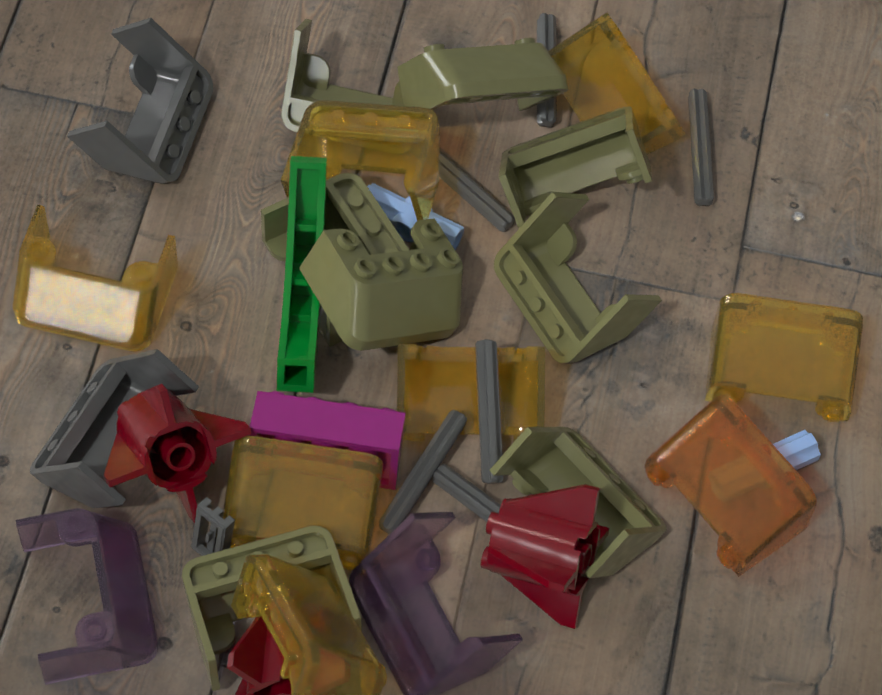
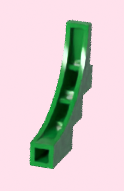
[276,156,327,393]

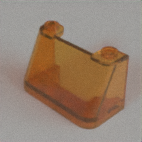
[644,395,817,577]

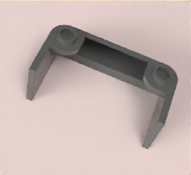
[67,18,213,184]
[30,349,199,508]

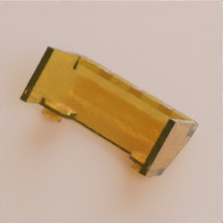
[281,100,440,221]
[13,204,178,352]

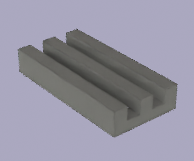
[191,497,235,556]

